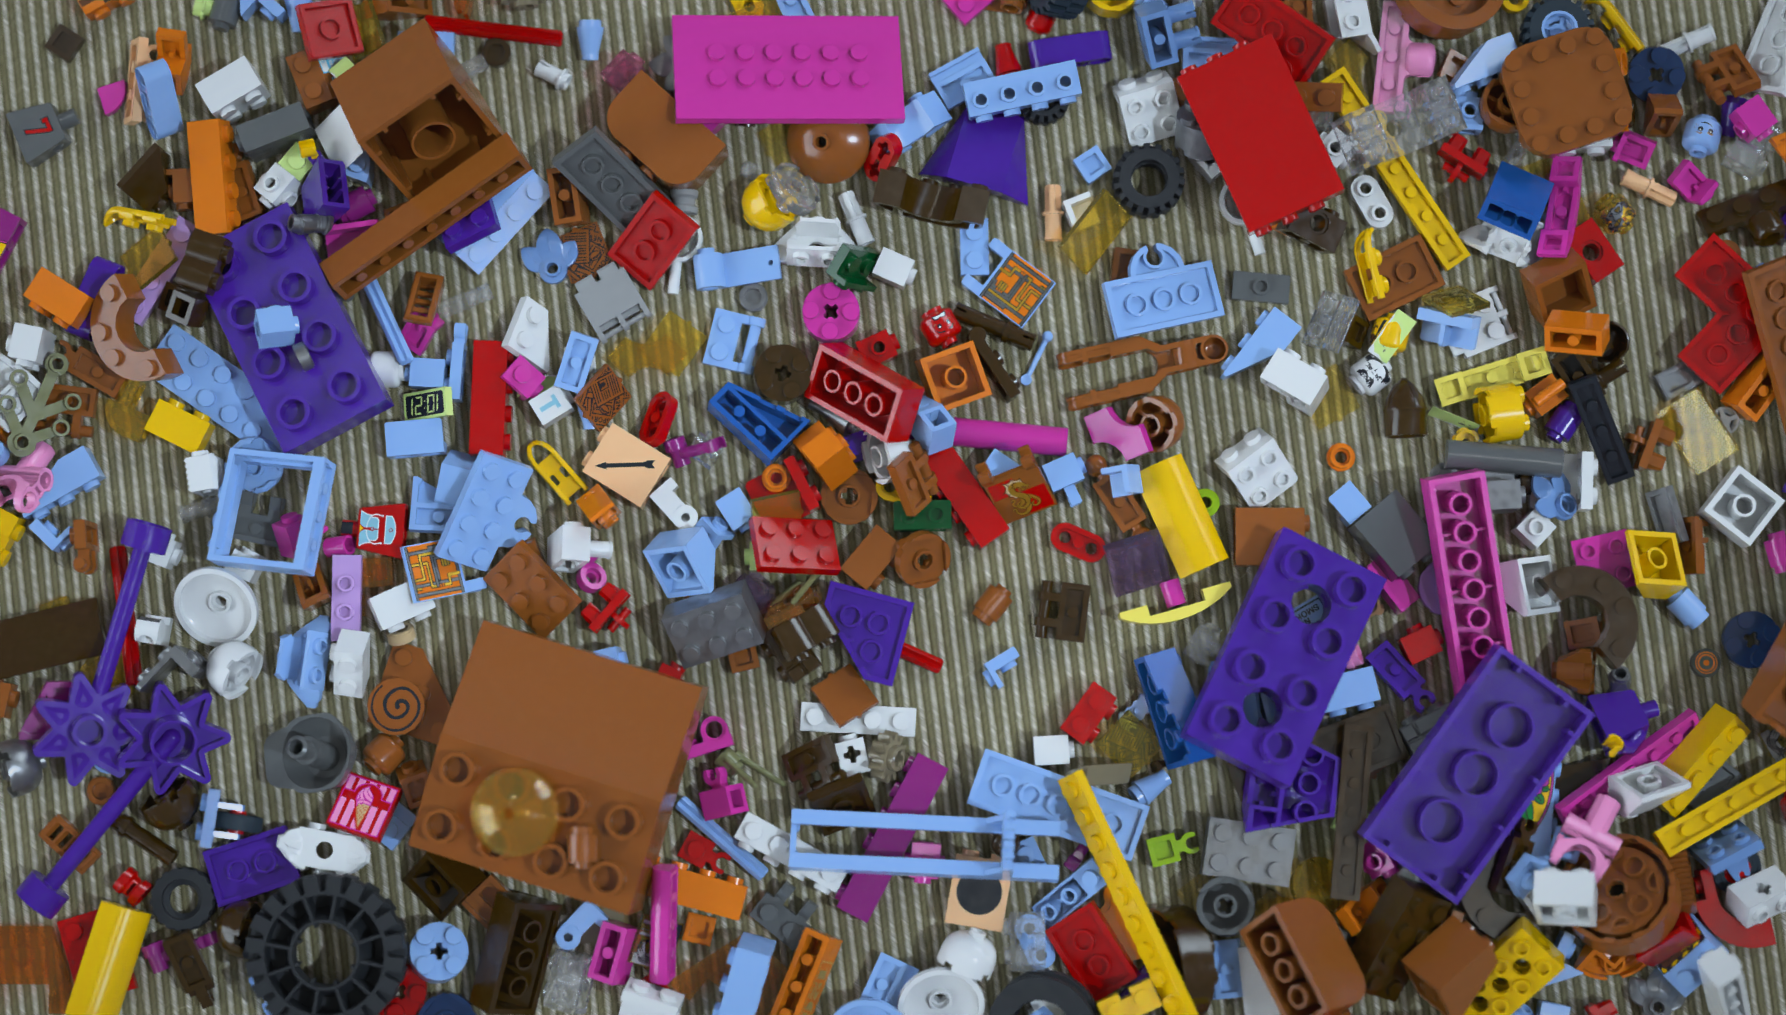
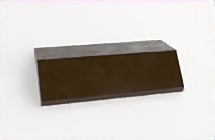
[0,597,106,680]

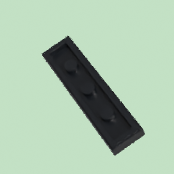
[1568,373,1635,486]

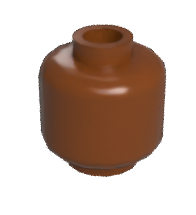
[362,733,405,776]

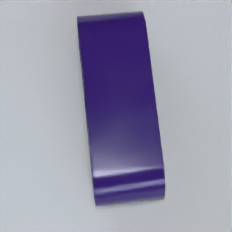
[1027,30,1113,69]
[64,256,125,342]

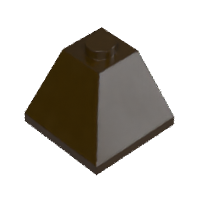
[116,142,172,214]
[402,851,487,922]

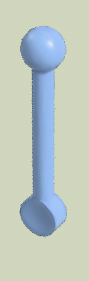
[1020,331,1053,386]

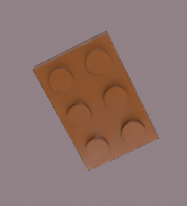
[1342,234,1446,323]
[483,539,583,637]

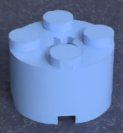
[408,922,469,984]

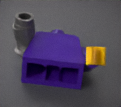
[287,139,350,235]
[1585,666,1660,757]

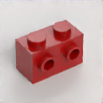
[1059,681,1118,745]

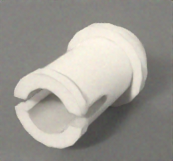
[534,59,572,90]

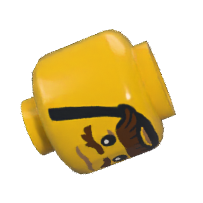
[1370,313,1411,357]

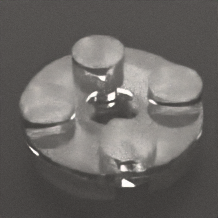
[765,163,820,216]

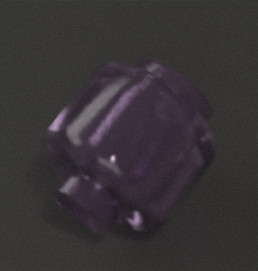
[735,572,776,614]

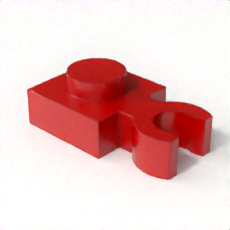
[677,830,732,874]

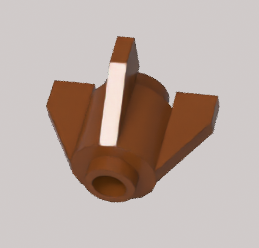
[1551,648,1598,696]

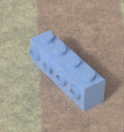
[962,60,1082,123]

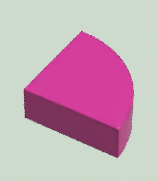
[97,80,127,117]

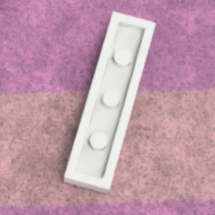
[800,702,916,737]

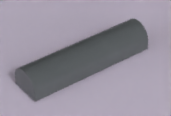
[1444,439,1564,478]

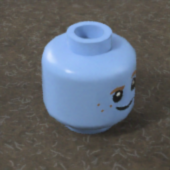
[1682,114,1722,158]

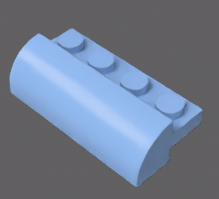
[436,169,550,275]

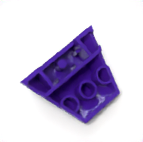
[919,107,1028,206]
[1242,717,1341,833]

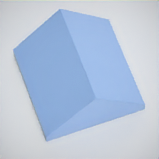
[435,449,477,507]

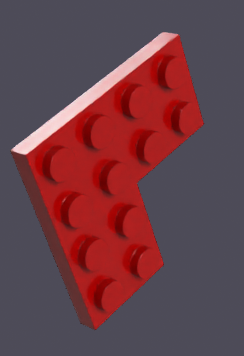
[1210,0,1337,82]
[1673,233,1762,395]

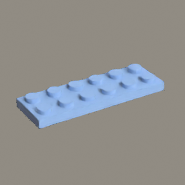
[156,324,283,453]
[967,748,1150,861]

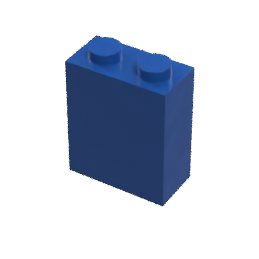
[1477,161,1554,241]

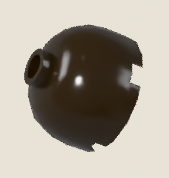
[139,777,200,831]
[215,900,263,960]

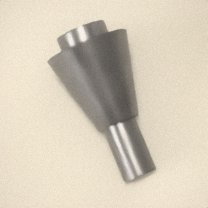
[808,400,857,436]

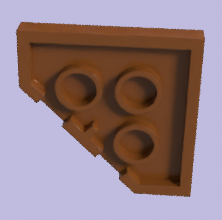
[367,644,451,745]

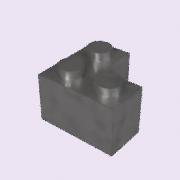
[1485,472,1526,514]

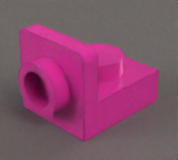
[401,307,445,356]

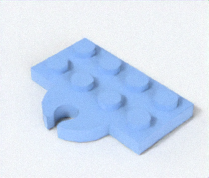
[1101,243,1225,340]
[434,449,537,572]

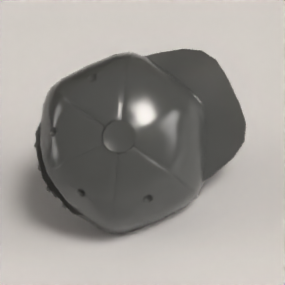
[264,713,357,794]

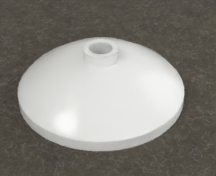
[174,566,259,647]
[897,967,985,1015]

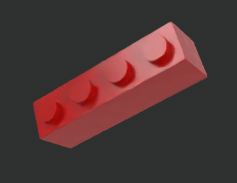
[468,340,516,458]
[927,447,1010,550]

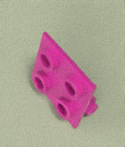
[1570,529,1636,588]

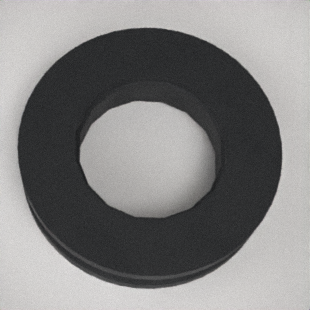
[989,969,1100,1015]

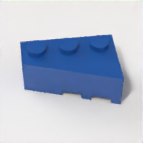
[707,382,811,467]

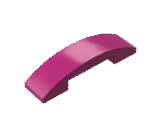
[1537,156,1583,258]

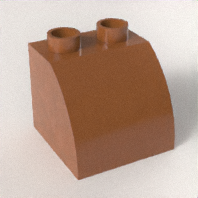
[330,18,504,200]

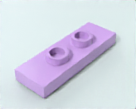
[331,555,363,642]

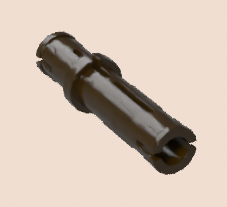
[953,301,1037,351]
[110,813,179,867]

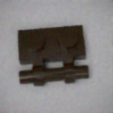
[1034,580,1091,643]
[781,734,847,800]

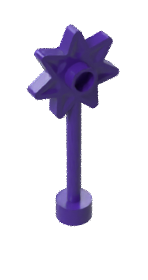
[32,517,173,786]
[15,680,231,919]

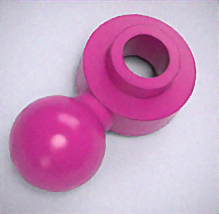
[576,557,607,593]

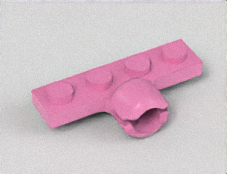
[1372,0,1436,116]

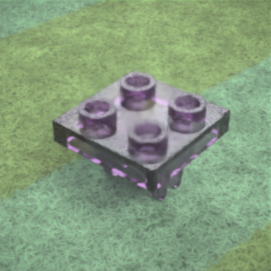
[1103,529,1171,597]

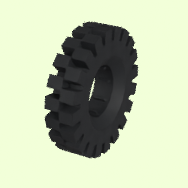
[245,872,409,1015]

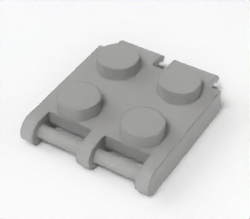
[574,261,652,345]

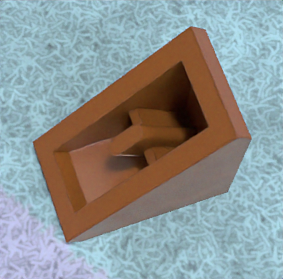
[1642,93,1683,137]
[292,560,332,612]

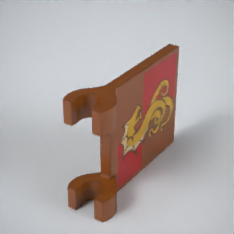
[975,444,1058,524]

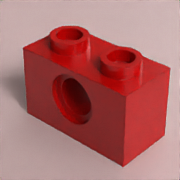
[1571,217,1624,286]

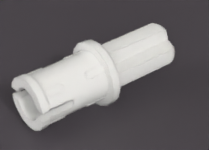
[1660,23,1717,55]
[838,190,875,247]

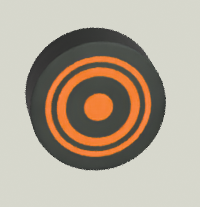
[1690,648,1721,678]

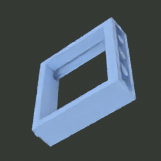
[207,448,336,577]

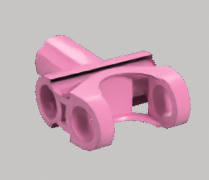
[0,441,55,513]
[1548,794,1623,884]

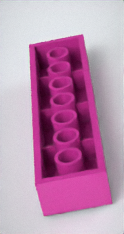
[1420,468,1513,697]

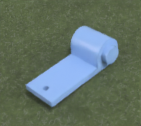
[692,245,782,291]

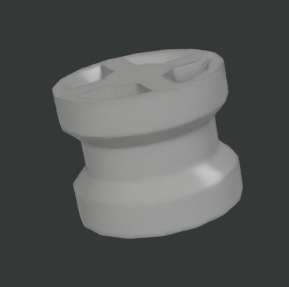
[670,189,698,216]
[1706,406,1739,437]

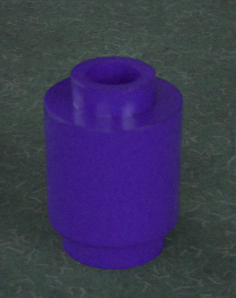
[1544,400,1582,444]

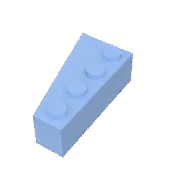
[712,931,777,1015]

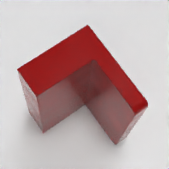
[1635,911,1700,967]

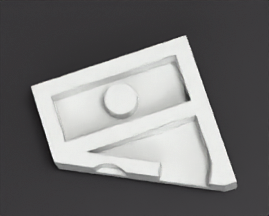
[501,296,549,374]

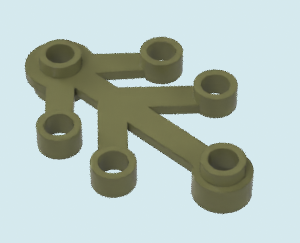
[0,353,82,457]

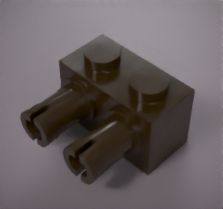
[1551,340,1630,395]

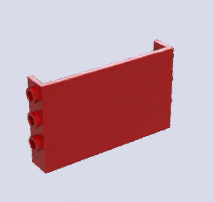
[1177,33,1345,238]

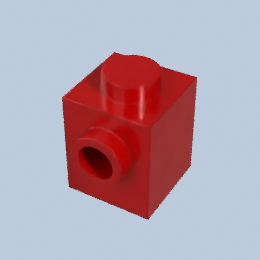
[1396,622,1444,665]

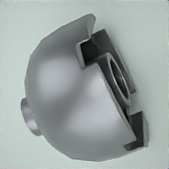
[0,739,47,798]

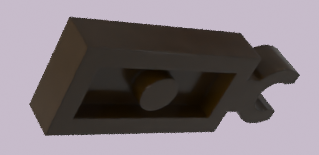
[1488,817,1538,898]

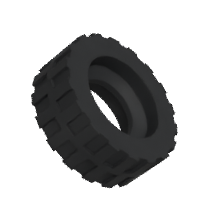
[150,867,218,931]

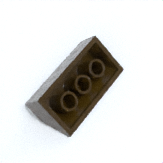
[469,892,563,1015]

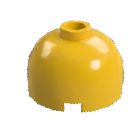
[741,174,798,232]

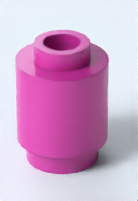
[1763,530,1786,574]

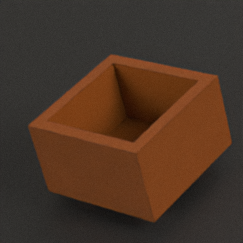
[1519,247,1597,328]

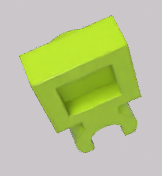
[1145,832,1199,868]

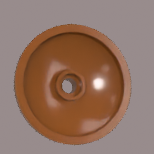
[787,124,870,184]

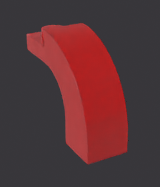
[1693,868,1776,948]

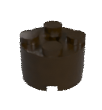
[754,344,812,405]

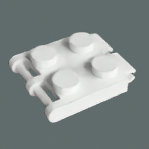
[1443,285,1518,359]

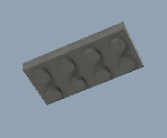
[552,126,672,232]

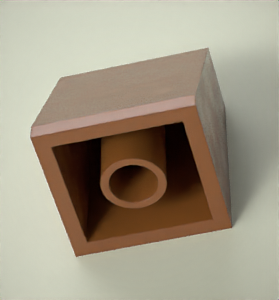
[1401,915,1498,1015]

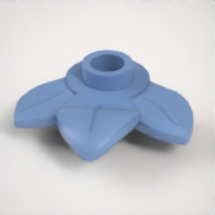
[521,229,578,284]
[1531,472,1577,521]

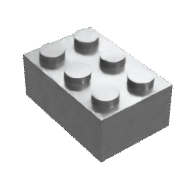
[661,579,767,669]
[1199,817,1297,888]

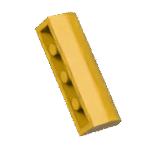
[1140,453,1229,579]
[65,900,152,1015]

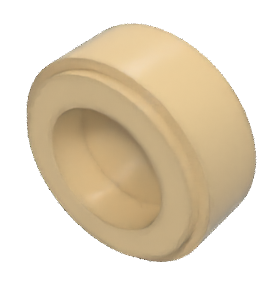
[385,622,416,646]

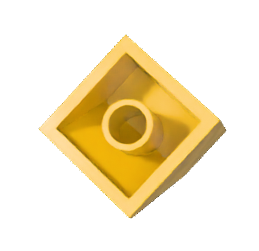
[1625,530,1687,599]

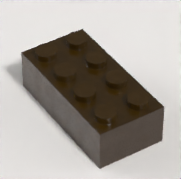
[1350,873,1453,1002]

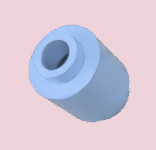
[1666,587,1709,630]

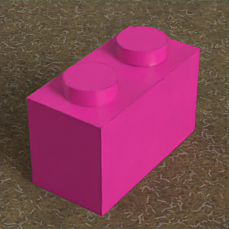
[587,920,643,985]

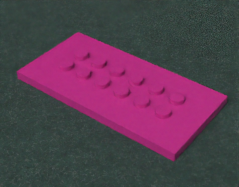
[671,15,905,124]

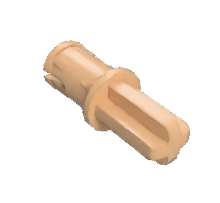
[1620,168,1677,207]
[1042,184,1064,242]

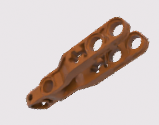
[1056,334,1228,411]

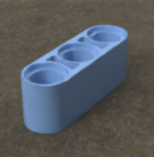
[135,58,183,141]

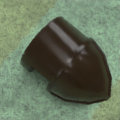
[1383,378,1428,439]

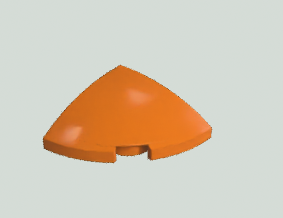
[1574,944,1647,980]

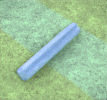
[364,279,413,366]
[675,796,768,880]

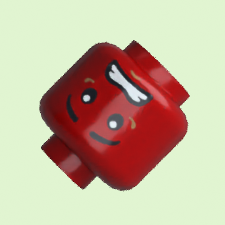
[919,305,961,350]

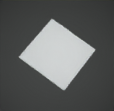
[315,105,363,169]

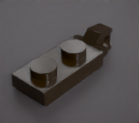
[162,928,215,1009]

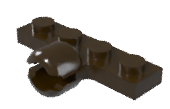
[1695,178,1786,248]

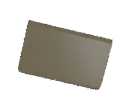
[1067,763,1132,786]

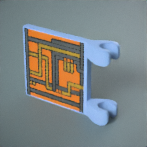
[962,238,1056,329]
[400,540,487,604]

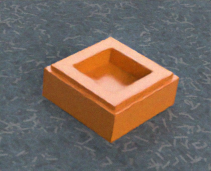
[682,912,717,947]

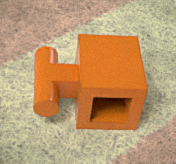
[1522,373,1569,419]

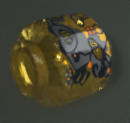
[1593,192,1636,235]

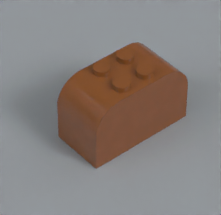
[607,69,729,192]
[1239,897,1366,1015]

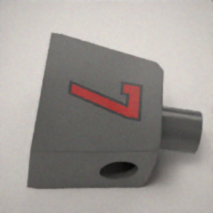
[6,103,81,168]

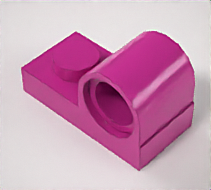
[687,716,735,760]

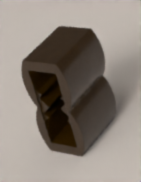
[175,228,234,297]
[770,602,840,664]

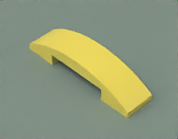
[1433,346,1553,407]
[1118,581,1232,625]

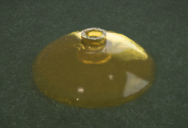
[470,768,558,857]

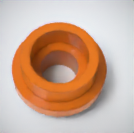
[1326,443,1355,472]
[762,464,791,493]

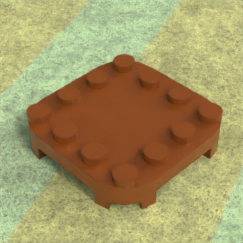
[1499,27,1633,159]

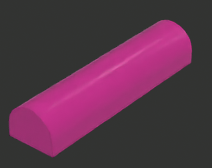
[953,417,1068,457]
[649,864,678,985]

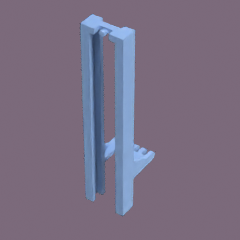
[789,809,1061,883]

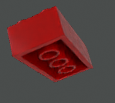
[804,342,925,443]

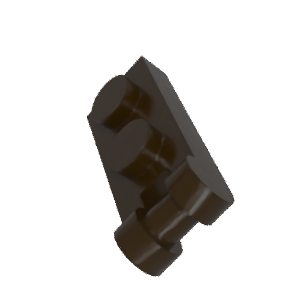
[966,327,1021,404]

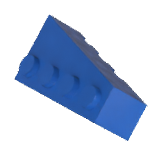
[1133,647,1215,770]

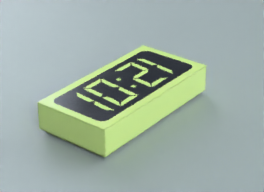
[403,386,453,421]

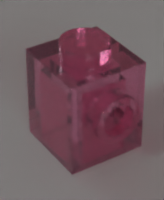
[600,49,646,94]

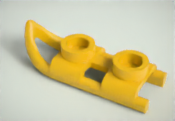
[1583,0,1645,53]
[104,206,177,234]
[1354,227,1389,304]
[527,440,589,506]

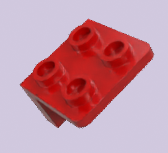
[745,455,822,519]

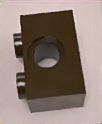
[1276,208,1348,254]

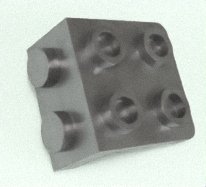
[135,645,208,693]

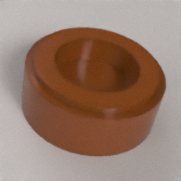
[87,776,117,805]

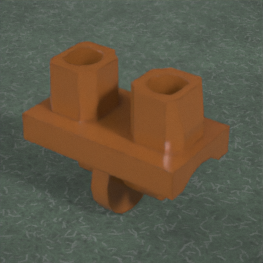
[1624,418,1676,472]

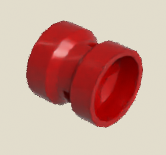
[112,867,153,907]

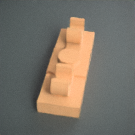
[124,36,157,126]

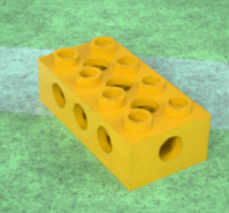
[1464,916,1565,1015]

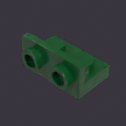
[826,243,880,293]
[893,500,952,533]

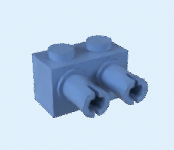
[1133,0,1202,70]

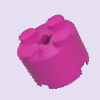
[802,282,860,343]

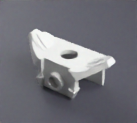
[1323,0,1382,55]
[775,215,856,268]
[1459,221,1545,268]
[276,822,371,875]

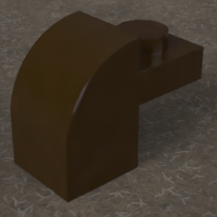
[157,281,210,328]

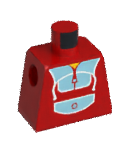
[341,503,410,560]

